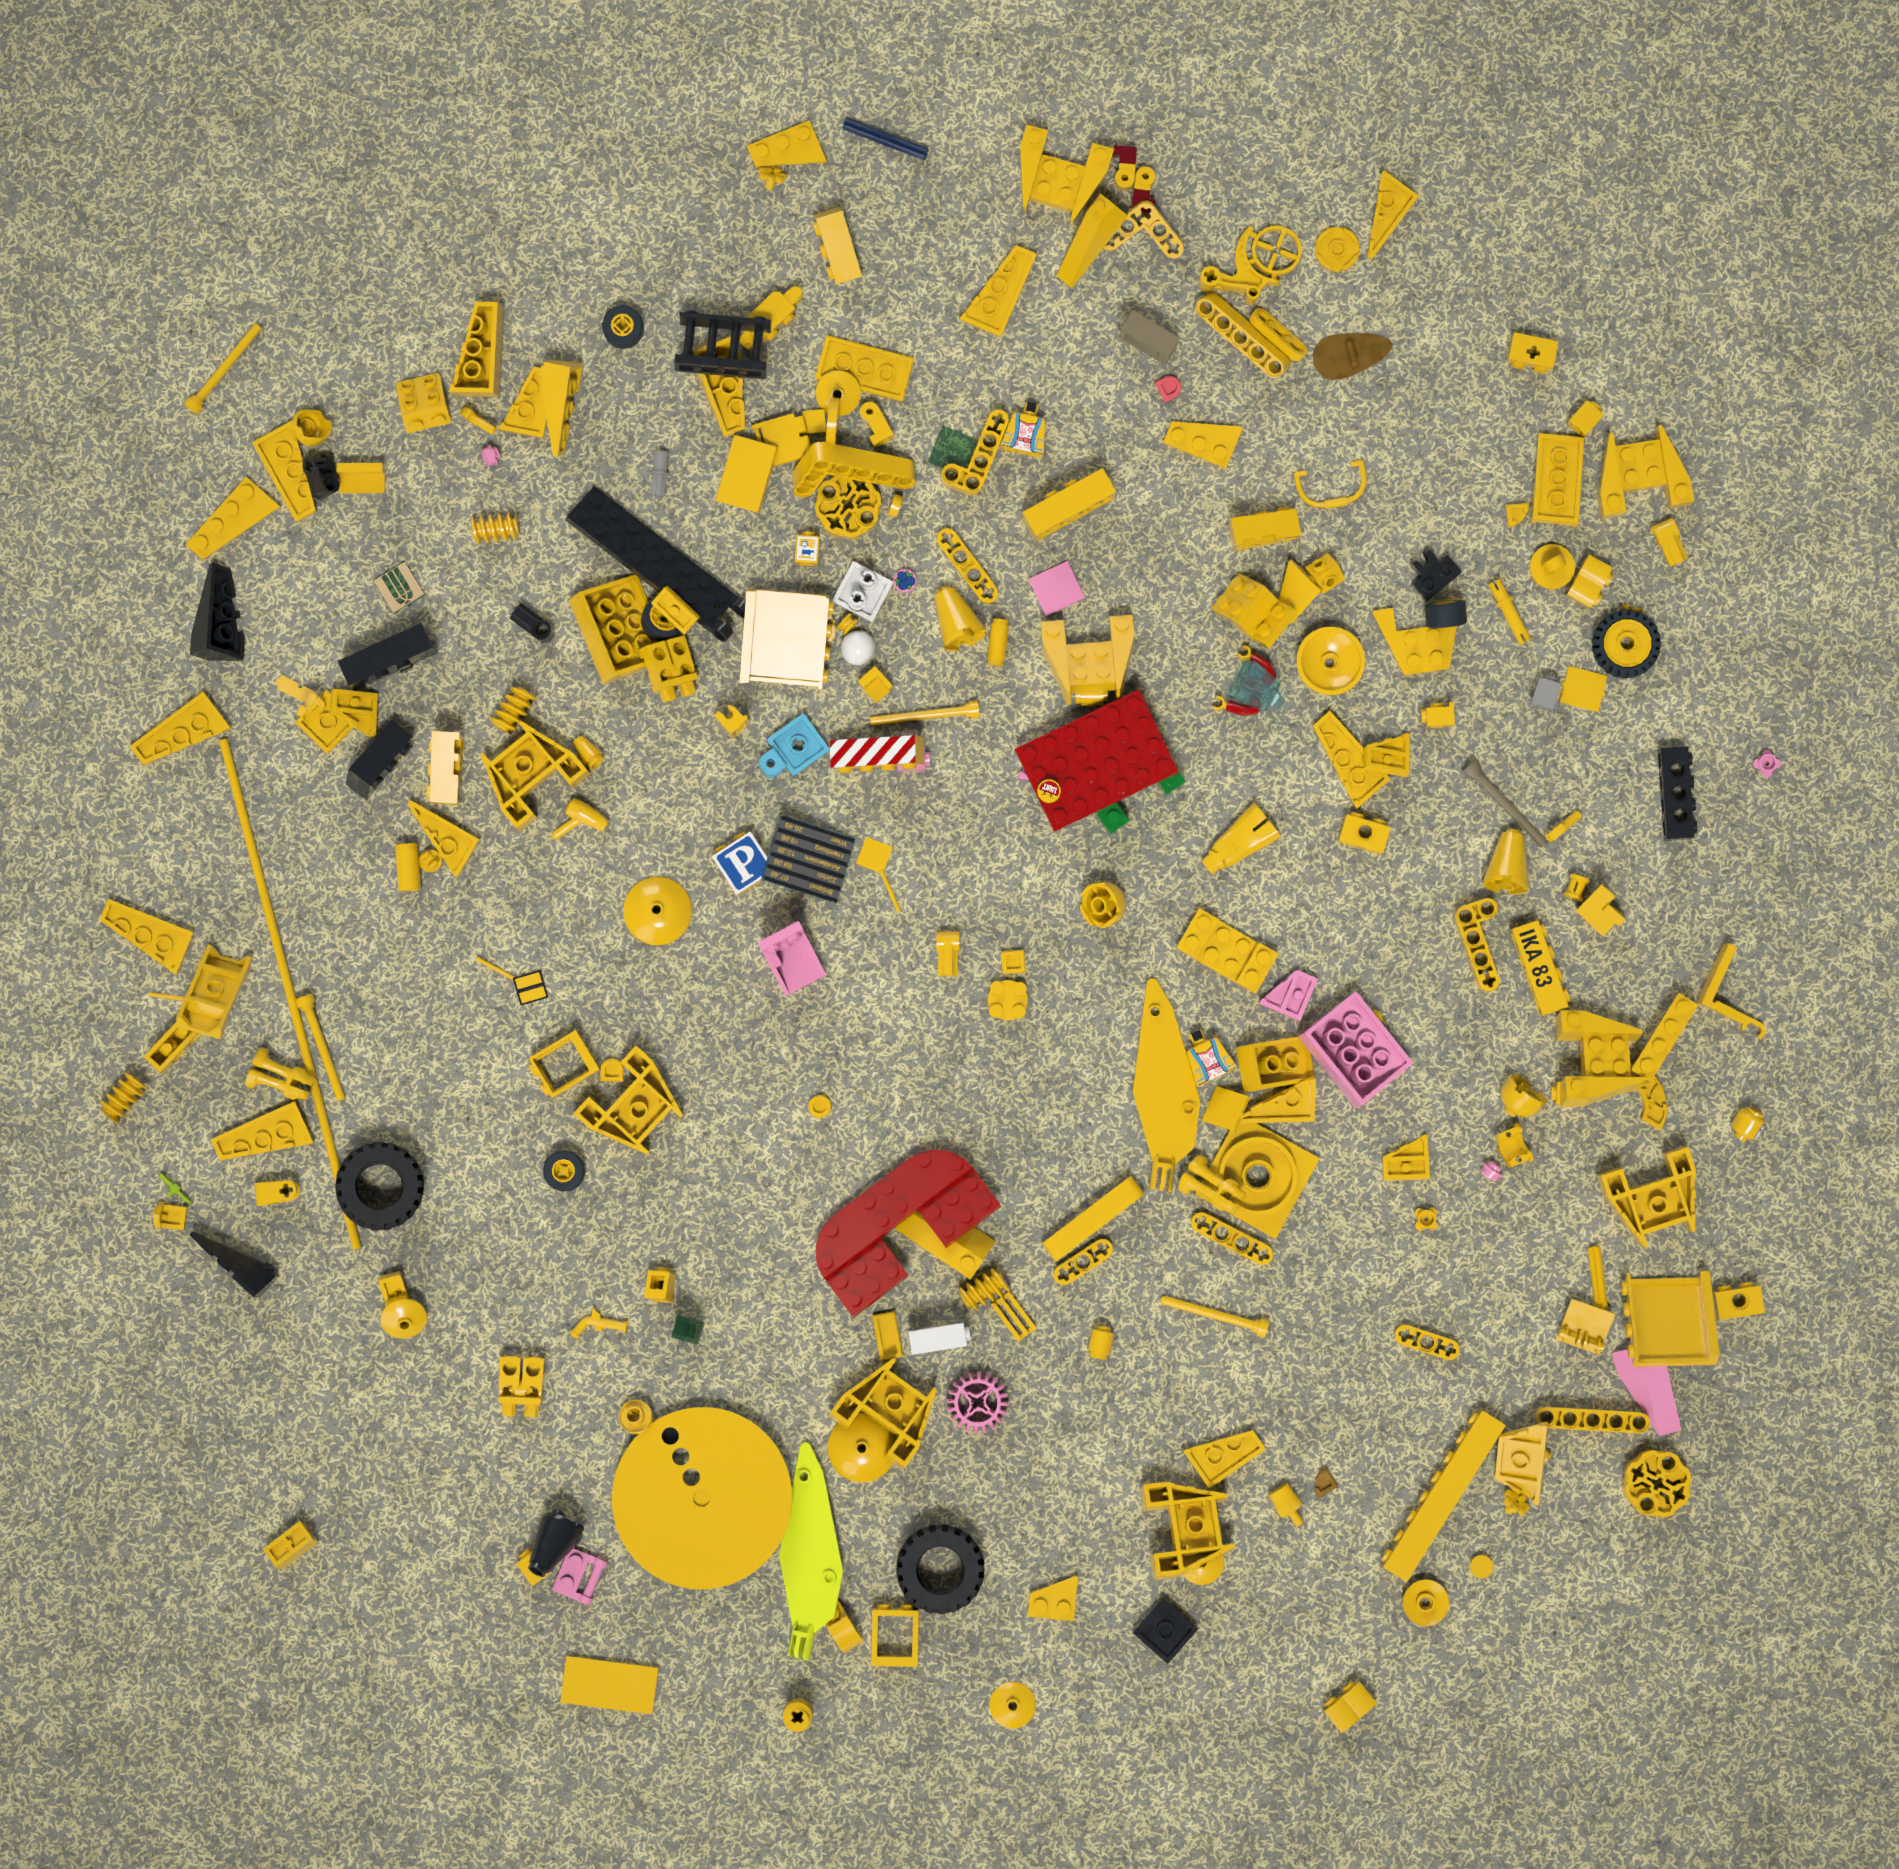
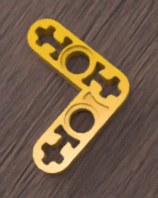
[1103,201,1184,258]

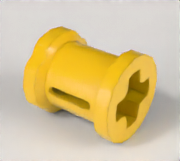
[1563,874,1590,902]

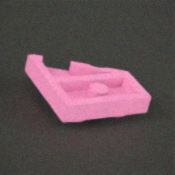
[1259,970,1318,1021]

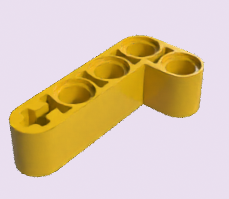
[940,409,1009,496]
[1453,898,1500,992]

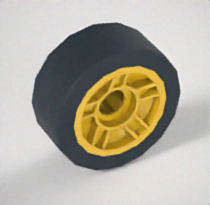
[641,598,681,642]

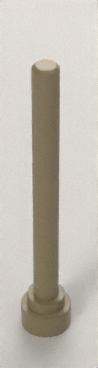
[1462,760,1547,847]

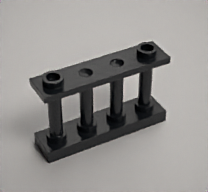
[674,310,771,379]

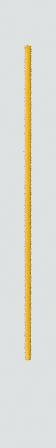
[219,739,362,1250]

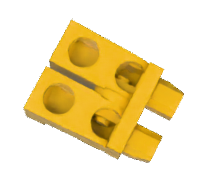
[638,635,698,703]
[499,1355,546,1417]

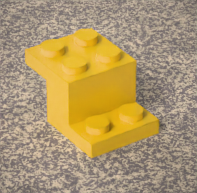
[1211,573,1297,649]

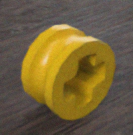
[837,613,859,636]

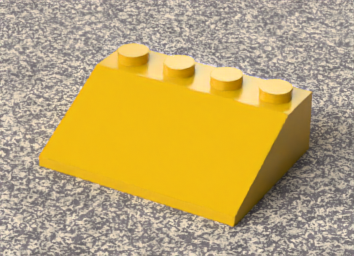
[569,575,658,684]

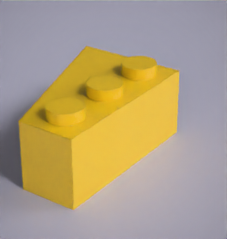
[812,207,862,284]
[1228,506,1302,552]

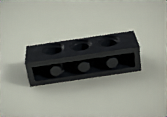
[1657,746,1698,841]

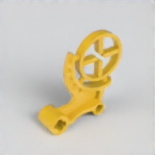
[1198,226,1302,305]

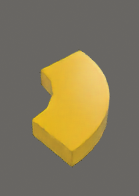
[1636,1076,1667,1131]

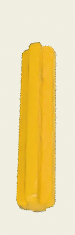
[1588,1246,1608,1311]

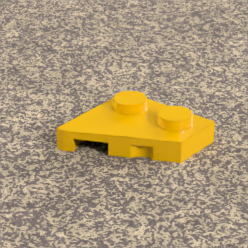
[330,688,378,738]
[1028,1576,1078,1621]

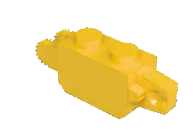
[739,286,803,351]

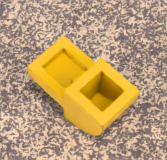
[826,1600,864,1654]

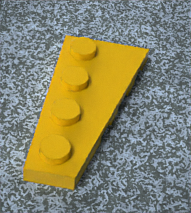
[185,477,281,561]

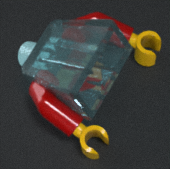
[1212,645,1285,716]

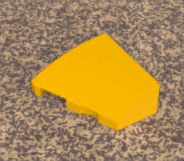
[1278,559,1323,624]

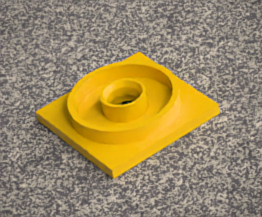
[1195,1123,1320,1239]

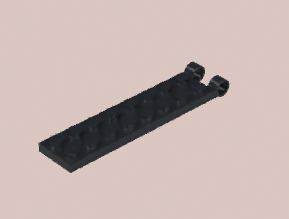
[565,486,746,642]

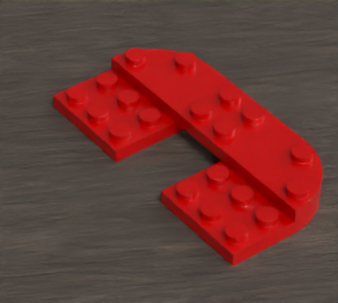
[815,1150,1002,1318]

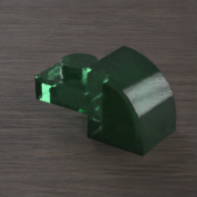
[671,1315,705,1345]

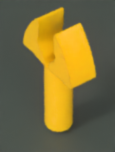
[459,406,497,435]
[1545,810,1582,843]

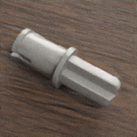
[651,451,669,497]

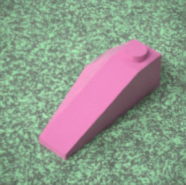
[1612,1348,1681,1436]

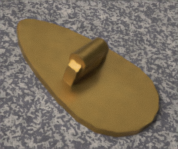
[1313,333,1393,380]

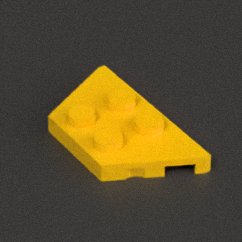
[1495,1422,1548,1505]

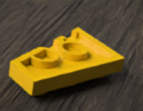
[747,120,827,168]

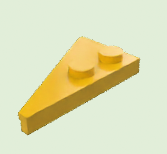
[407,800,480,878]

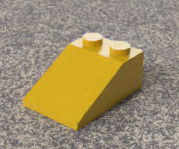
[1236,1037,1315,1093]

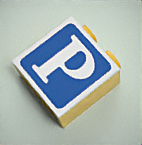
[712,831,768,896]

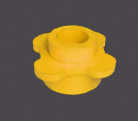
[1414,1208,1438,1231]

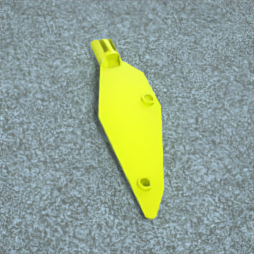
[779,1442,844,1661]

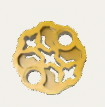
[814,476,882,540]
[1622,1449,1692,1518]

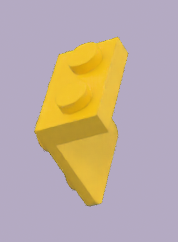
[396,373,451,433]

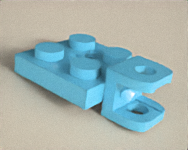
[759,713,830,778]

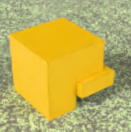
[1576,883,1626,936]

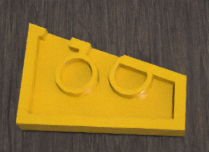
[498,367,547,439]
[1163,421,1243,469]
[1182,1430,1266,1489]

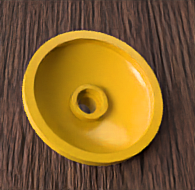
[1296,627,1365,695]
[623,877,692,945]
[827,1413,896,1482]

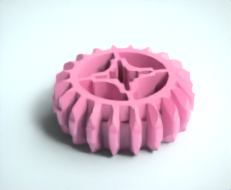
[946,1371,1009,1434]

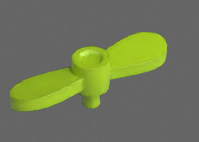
[158,1173,192,1205]

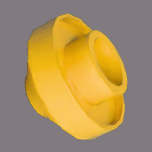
[619,1400,654,1434]

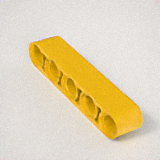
[1195,293,1291,378]
[1042,1176,1145,1262]
[1534,1407,1650,1433]

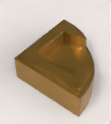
[1315,1467,1338,1499]

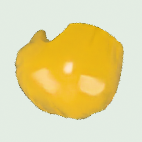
[292,409,332,447]

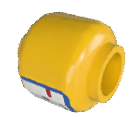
[1731,1106,1766,1142]

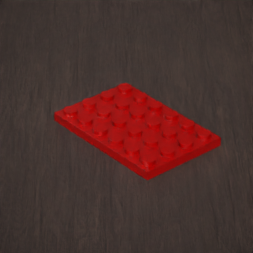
[1014,689,1179,832]

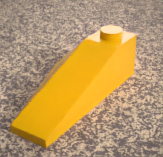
[1057,193,1128,288]
[692,335,745,437]
[539,360,583,457]
[894,1212,996,1280]

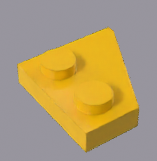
[1363,733,1410,777]
[1382,1135,1430,1181]

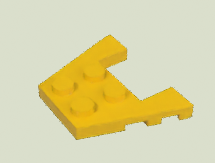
[1372,598,1461,676]

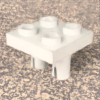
[832,561,894,623]

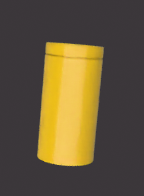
[395,843,421,892]

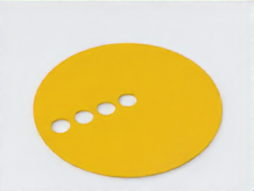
[612,1407,792,1589]

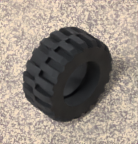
[335,1142,424,1231]
[896,1524,985,1614]

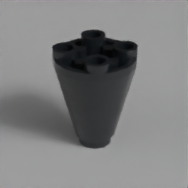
[528,1509,584,1577]

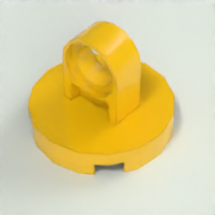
[1529,544,1575,590]

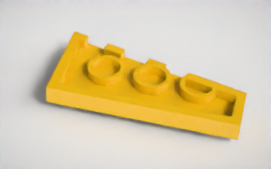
[959,245,1037,338]
[252,421,317,523]
[129,692,232,766]
[1312,711,1391,810]
[100,899,194,975]
[210,1101,314,1161]

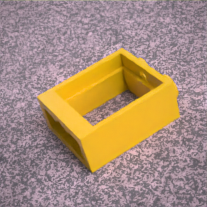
[528,1030,600,1099]
[871,1604,919,1667]

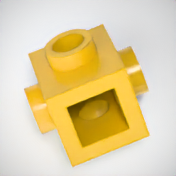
[1305,553,1346,594]

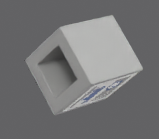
[1531,676,1563,713]

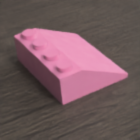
[1298,991,1413,1108]

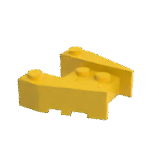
[1020,124,1114,226]
[1597,425,1694,519]
[1041,615,1134,705]
[480,721,591,832]
[1555,1010,1646,1107]
[573,1046,683,1154]
[1596,1146,1696,1248]
[828,1358,937,1470]
[1140,1482,1235,1581]

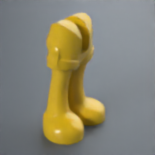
[245,1047,316,1100]
[1178,1155,1247,1213]

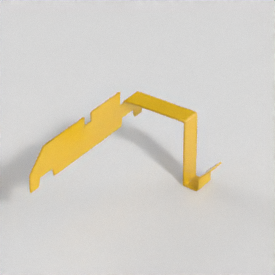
[274,675,326,719]

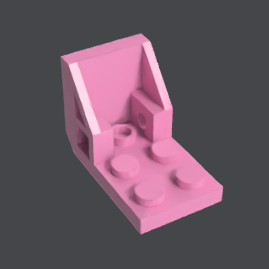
[757,921,826,996]

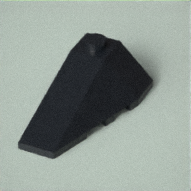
[190,562,245,661]
[190,1232,279,1298]

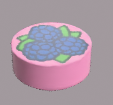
[894,569,916,593]

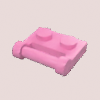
[552,1548,608,1606]

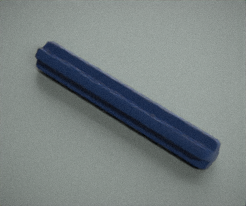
[843,117,929,160]

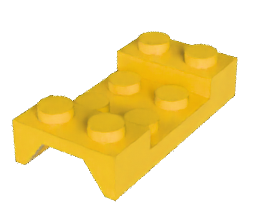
[1175,908,1279,994]
[176,944,252,1040]

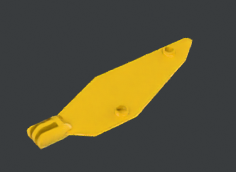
[1133,978,1200,1193]

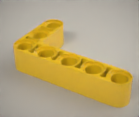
[792,442,916,497]

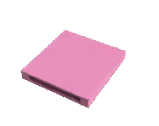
[1028,561,1085,616]

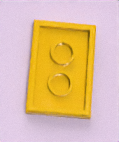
[715,435,779,513]

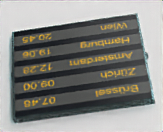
[761,814,856,904]

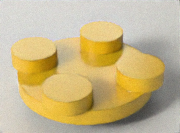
[988,980,1028,1020]

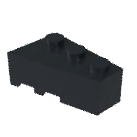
[345,720,413,801]

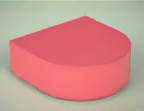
[1154,376,1181,403]

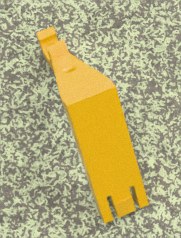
[1696,943,1766,1039]

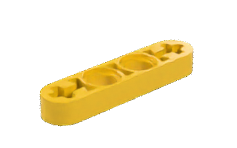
[937,528,998,604]
[1191,1212,1273,1265]

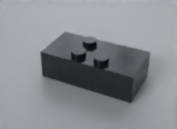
[338,623,437,691]

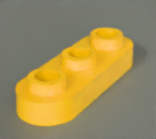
[1249,308,1308,361]

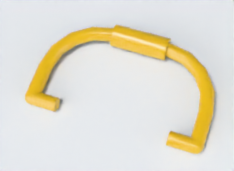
[1294,460,1367,509]

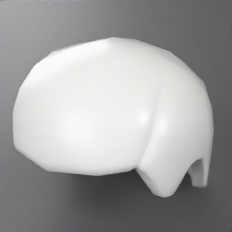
[840,630,877,665]

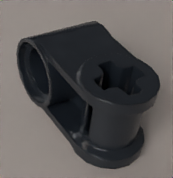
[302,454,340,500]

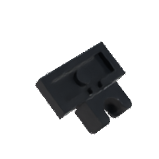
[1409,549,1462,602]

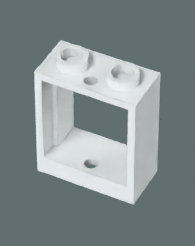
[908,1323,971,1355]

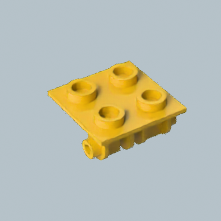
[1556,1298,1615,1355]

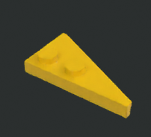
[1367,171,1419,261]
[1240,1076,1316,1123]

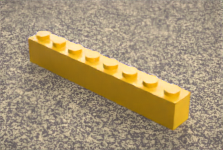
[1381,1410,1506,1582]

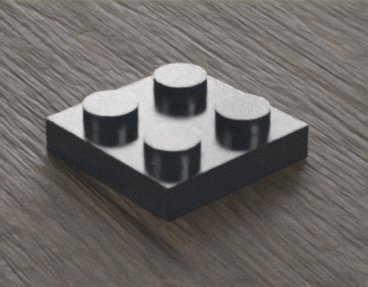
[1132,1598,1198,1664]

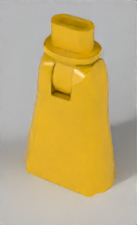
[1201,803,1281,875]

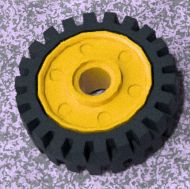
[1592,610,1661,679]

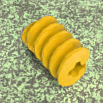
[471,512,519,545]
[489,685,537,736]
[99,1072,149,1124]
[958,1268,1011,1313]
[783,1698,813,1732]

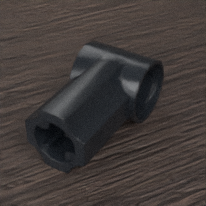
[509,603,555,643]

